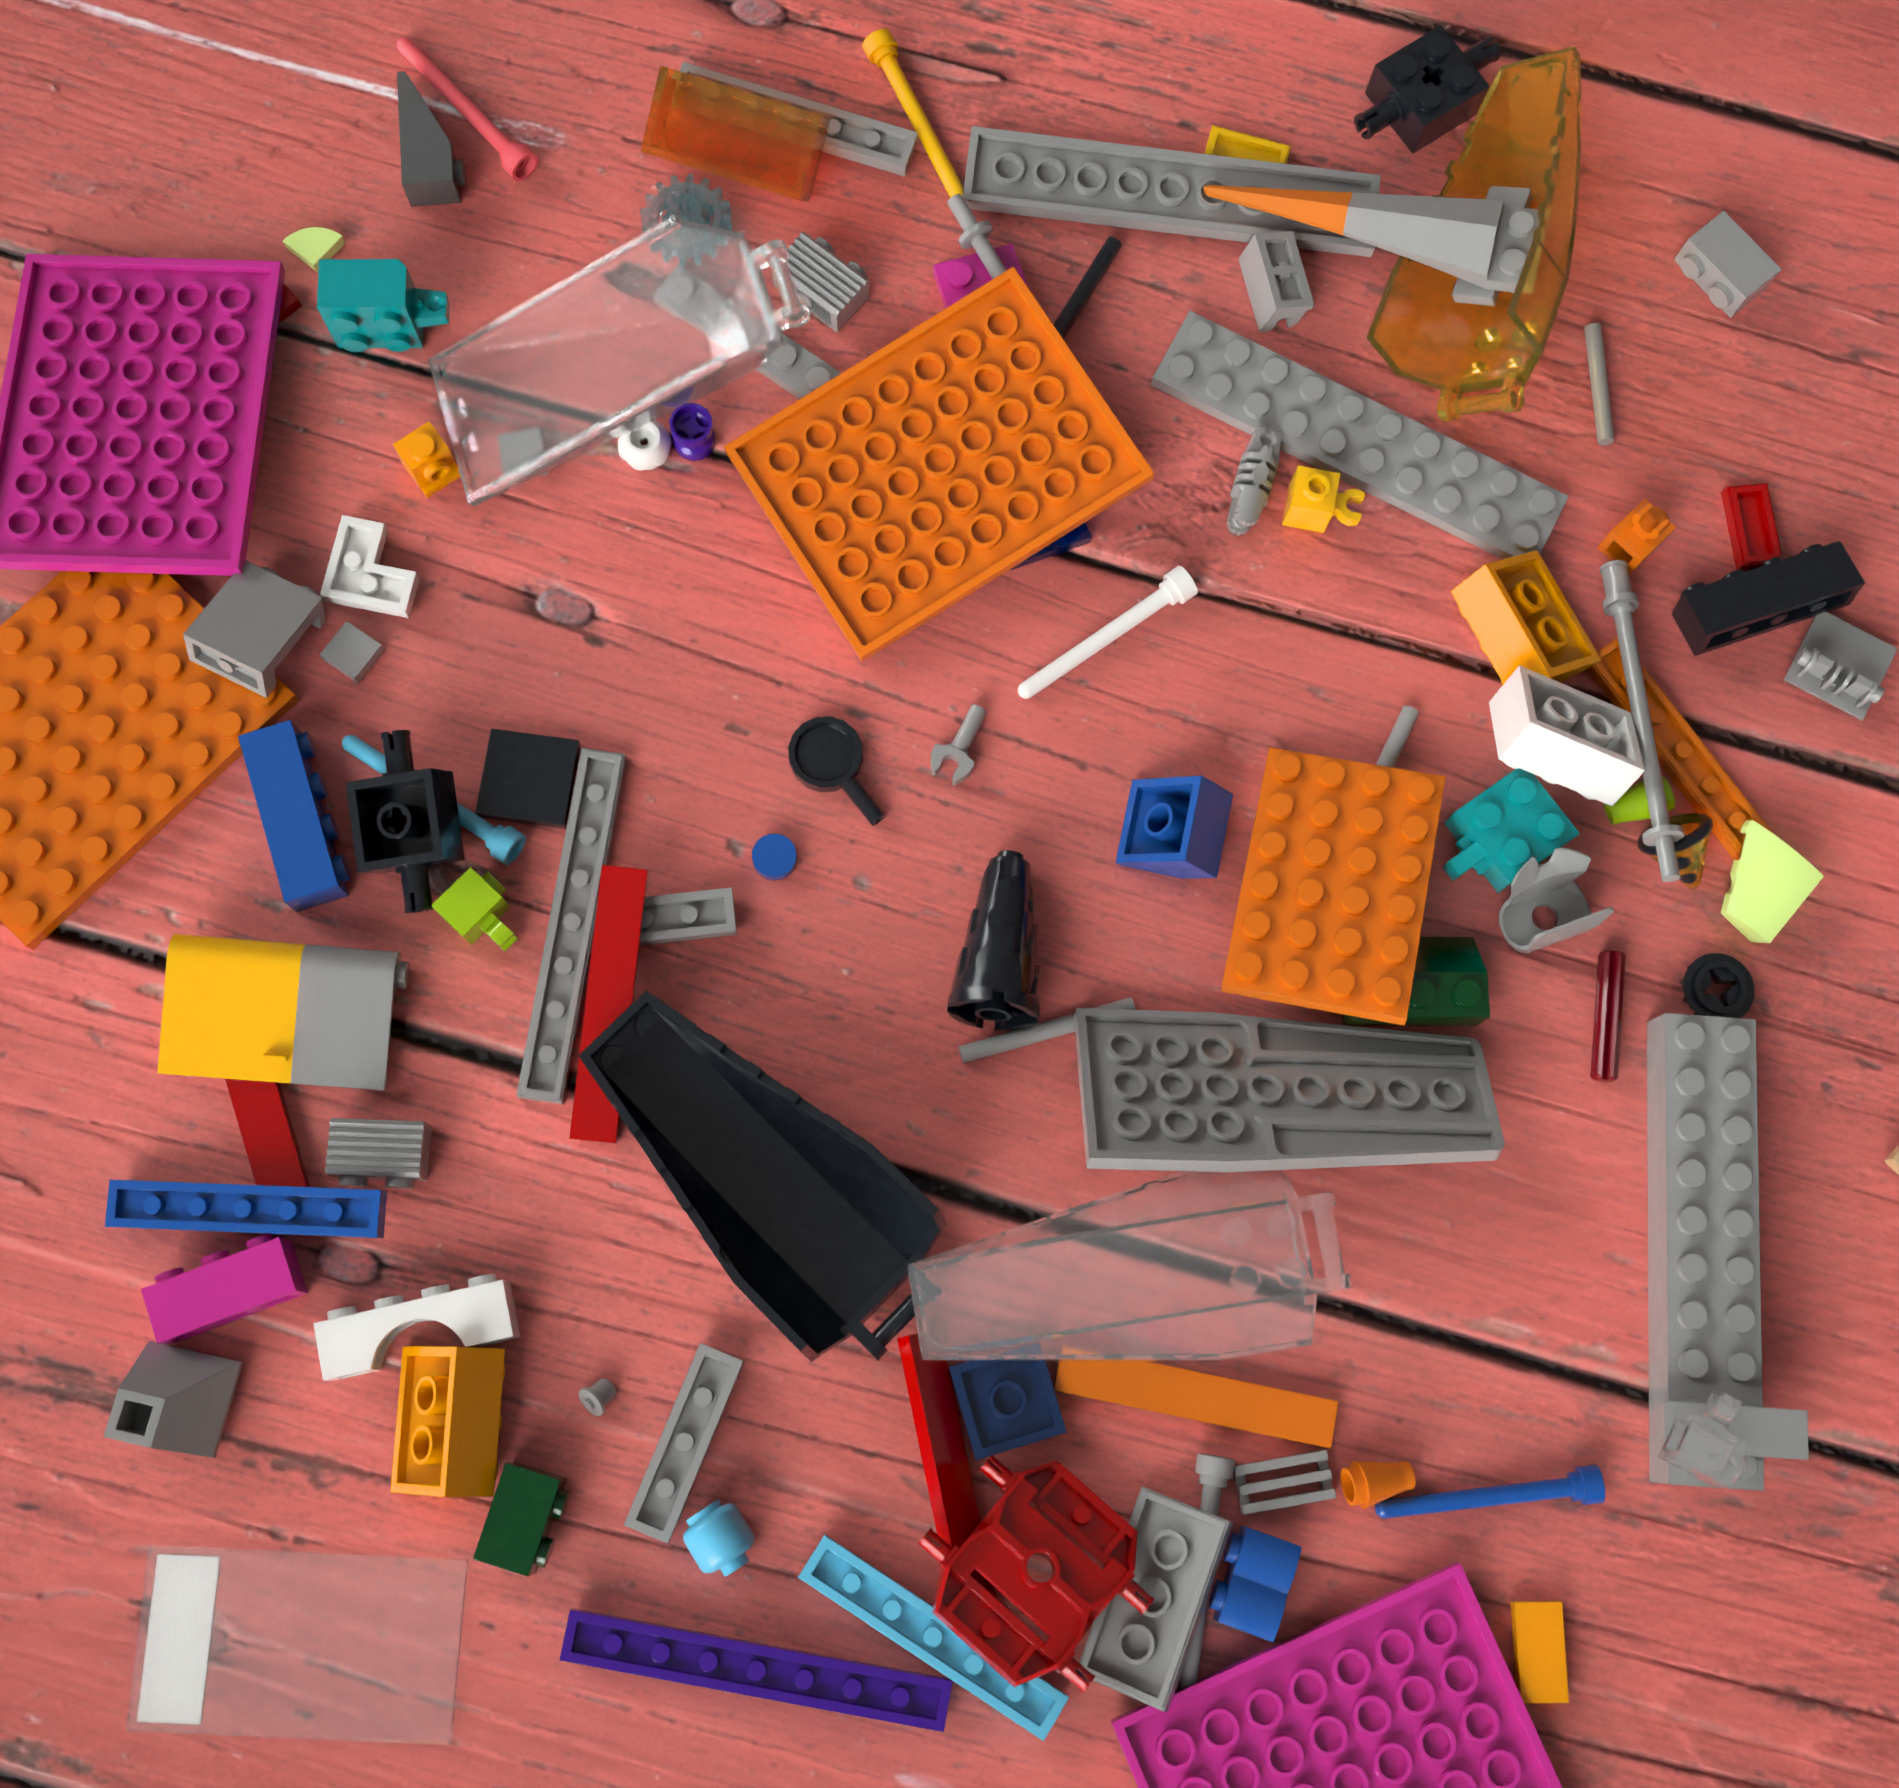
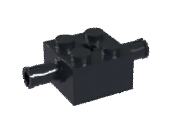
[1354,25,1501,154]
[345,730,465,913]

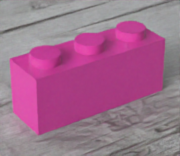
[141,1234,308,1345]

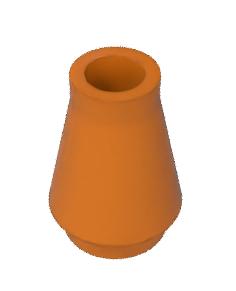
[1340,1461,1415,1509]

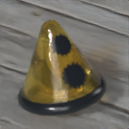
[1637,813,1713,889]

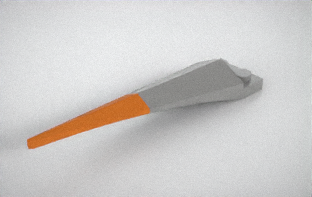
[1203,185,1546,295]

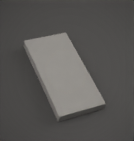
[1079,1486,1233,1712]

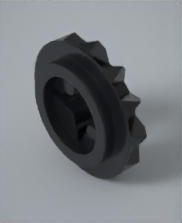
[1680,953,1754,1018]

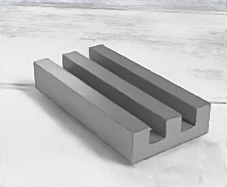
[1233,1450,1336,1515]

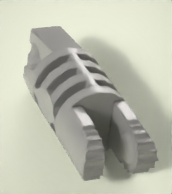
[1226,426,1282,536]

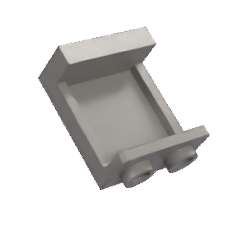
[183,560,326,698]

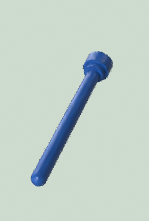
[1375,1464,1605,1519]

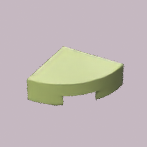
[283,227,346,273]

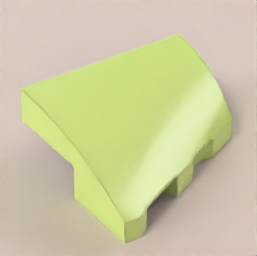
[1721,820,1824,943]

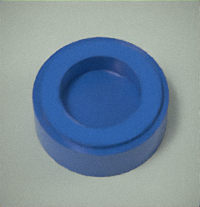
[752,834,797,881]

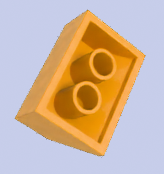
[1450,550,1601,686]
[390,1346,505,1497]

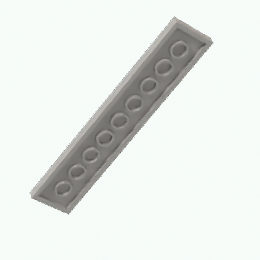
[963,126,1381,257]
[1150,310,1569,559]

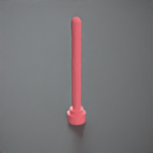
[397,37,538,181]

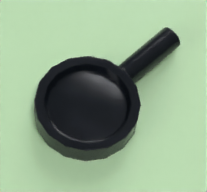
[788,716,886,826]

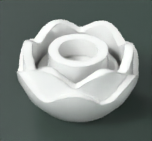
[618,418,672,471]

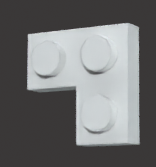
[320,515,420,618]

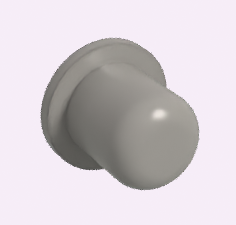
[579,1378,616,1416]

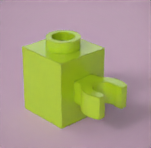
[431,867,518,952]

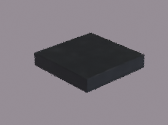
[475,729,581,829]

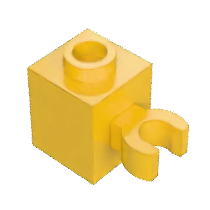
[1282,465,1365,533]

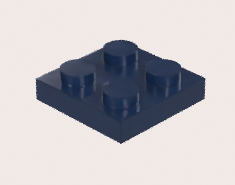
[949,1340,1067,1460]

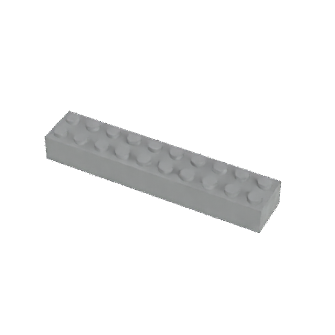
[1647,1013,1764,1491]

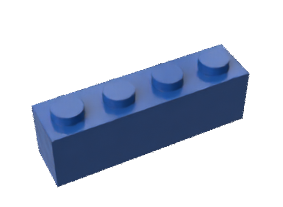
[238,720,351,912]

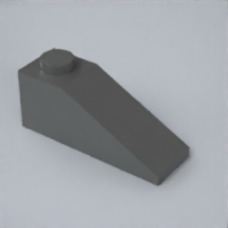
[397,71,467,207]

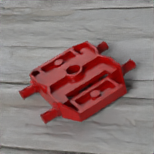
[918,1454,1155,1693]

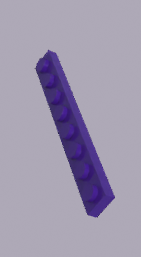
[560,1608,952,1732]

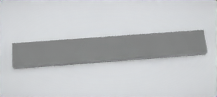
[516,748,627,1105]

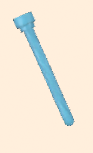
[342,735,526,866]

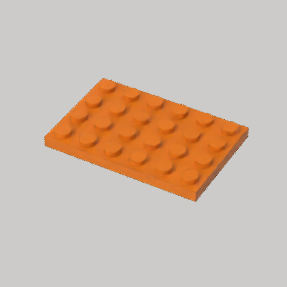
[1221,747,1446,1026]

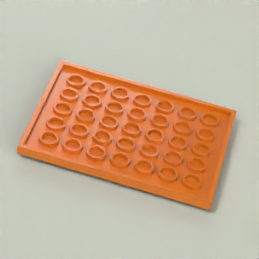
[723,266,1155,662]
[0,571,299,950]

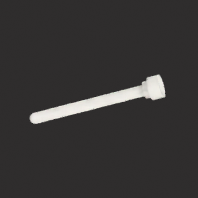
[1018,565,1198,699]

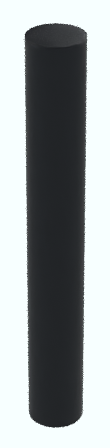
[1053,237,1122,340]

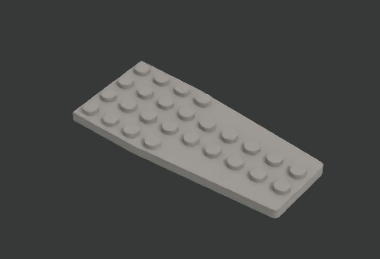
[1074,1008,1505,1172]

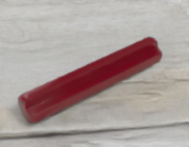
[1590,950,1626,1082]

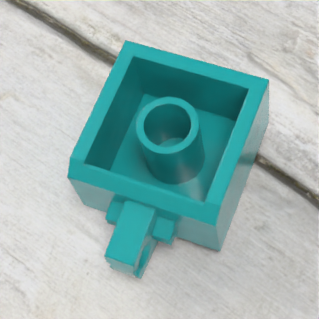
[317,259,450,352]
[1442,768,1580,893]

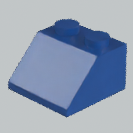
[1115,775,1233,879]

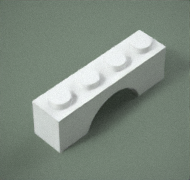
[313,1274,521,1381]

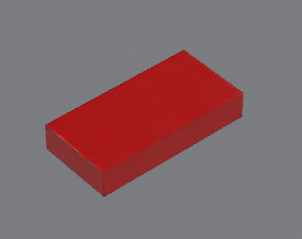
[1721,483,1783,571]

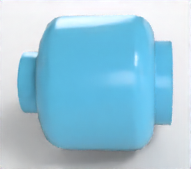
[683,1499,755,1577]

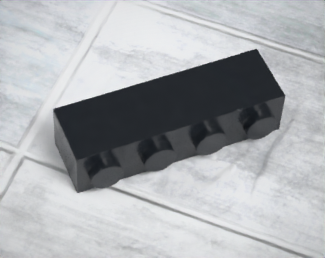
[1672,541,1865,656]

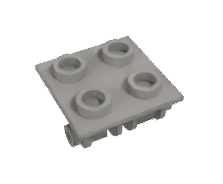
[1784,612,1898,721]

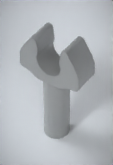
[930,704,987,786]

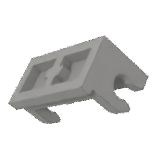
[1238,231,1314,332]

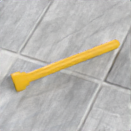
[862,28,964,198]

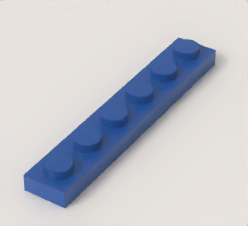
[105,1180,387,1238]

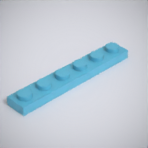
[798,1534,1069,1741]

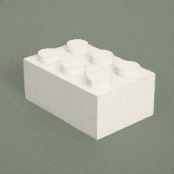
[1489,665,1645,806]

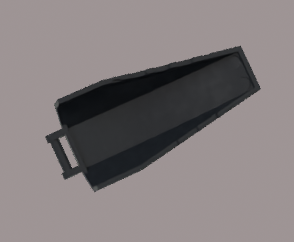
[578,991,946,1362]

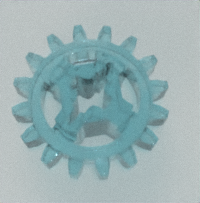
[640,174,732,266]

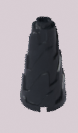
[947,850,1040,1030]

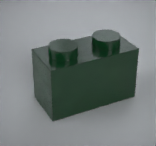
[473,1461,570,1577]

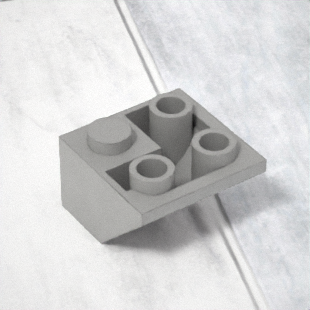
[104,1341,243,1458]

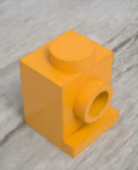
[392,421,463,498]

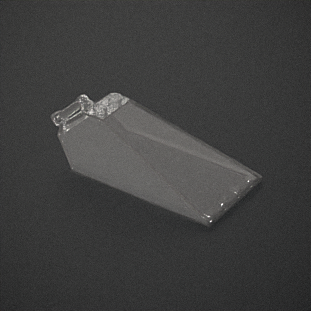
[428,215,811,507]

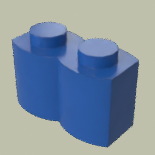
[1209,1526,1302,1642]

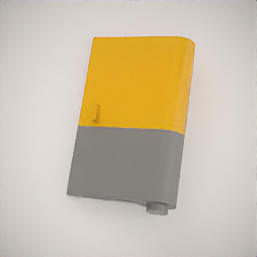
[157,934,409,1090]

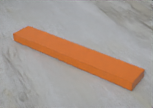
[1586,637,1774,860]
[1053,1344,1339,1449]

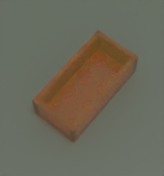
[640,65,831,202]

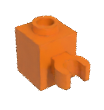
[1597,498,1677,575]

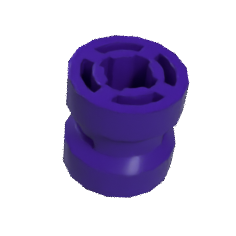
[669,403,716,461]

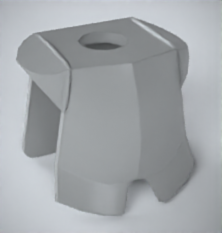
[1499,848,1615,954]

